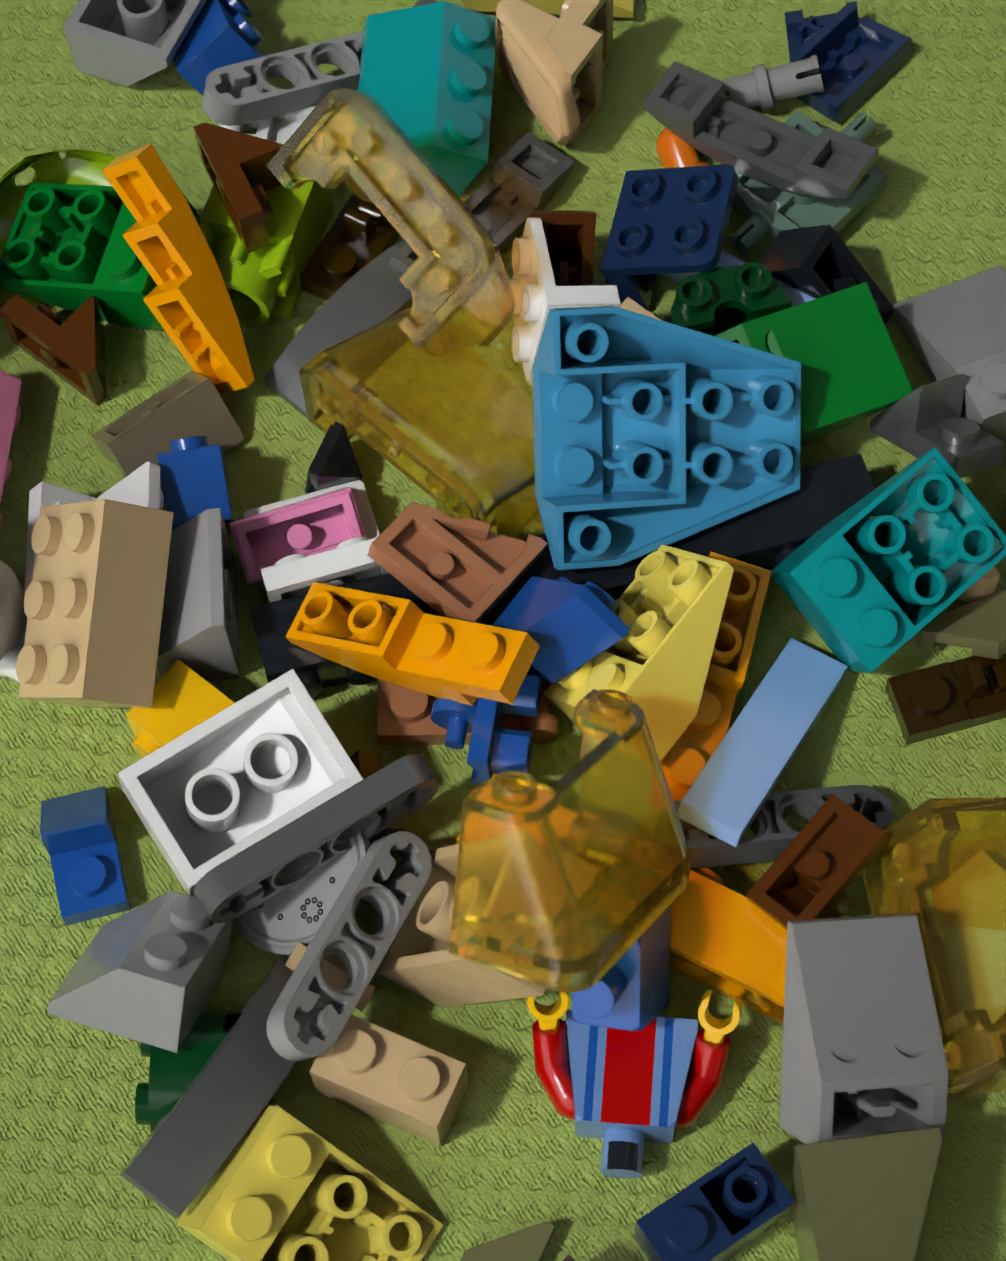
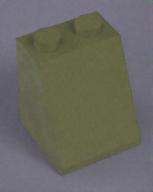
[790,1127,943,1261]

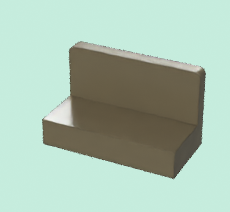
[91,371,244,492]

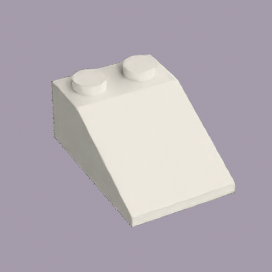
[118,669,363,896]

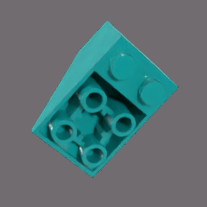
[771,447,1006,673]

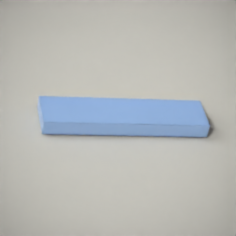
[676,638,848,848]

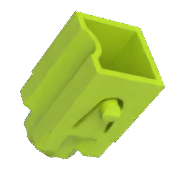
[199,142,333,327]

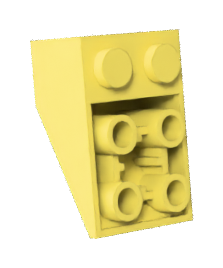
[543,545,734,767]
[176,1105,443,1261]

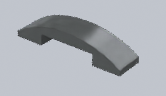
[643,61,878,199]
[389,132,575,297]
[264,232,441,420]
[120,958,326,1219]

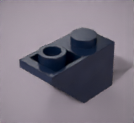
[634,1142,795,1261]

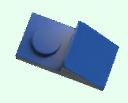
[40,786,131,926]

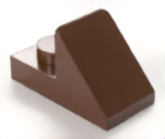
[194,122,290,254]
[0,294,106,406]
[746,794,888,930]

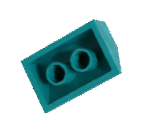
[351,1,496,198]

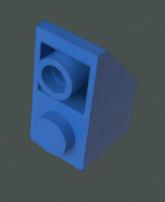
[173,0,264,96]
[492,576,630,683]

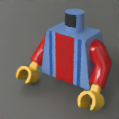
[526,978,742,1179]

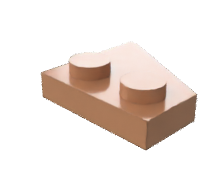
[368,502,548,623]

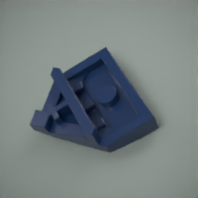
[784,1,912,124]

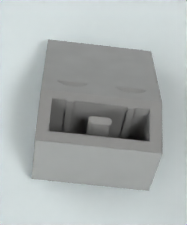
[779,913,948,1144]

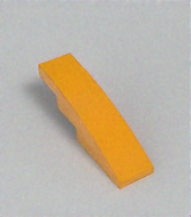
[102,144,255,394]

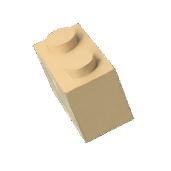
[309,1014,469,1147]

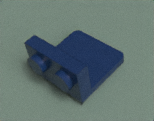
[600,164,739,310]

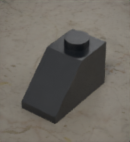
[759,224,895,324]

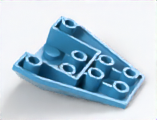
[533,306,801,570]

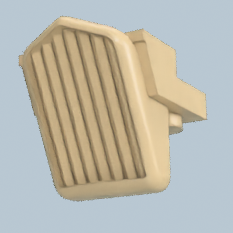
[494,0,613,146]

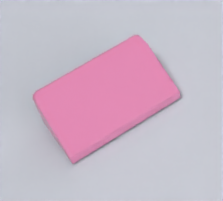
[228,487,365,584]

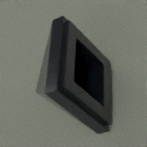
[305,421,363,494]

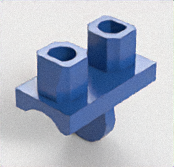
[430,672,542,786]

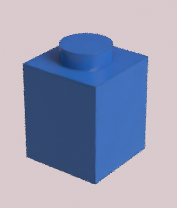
[157,436,235,531]

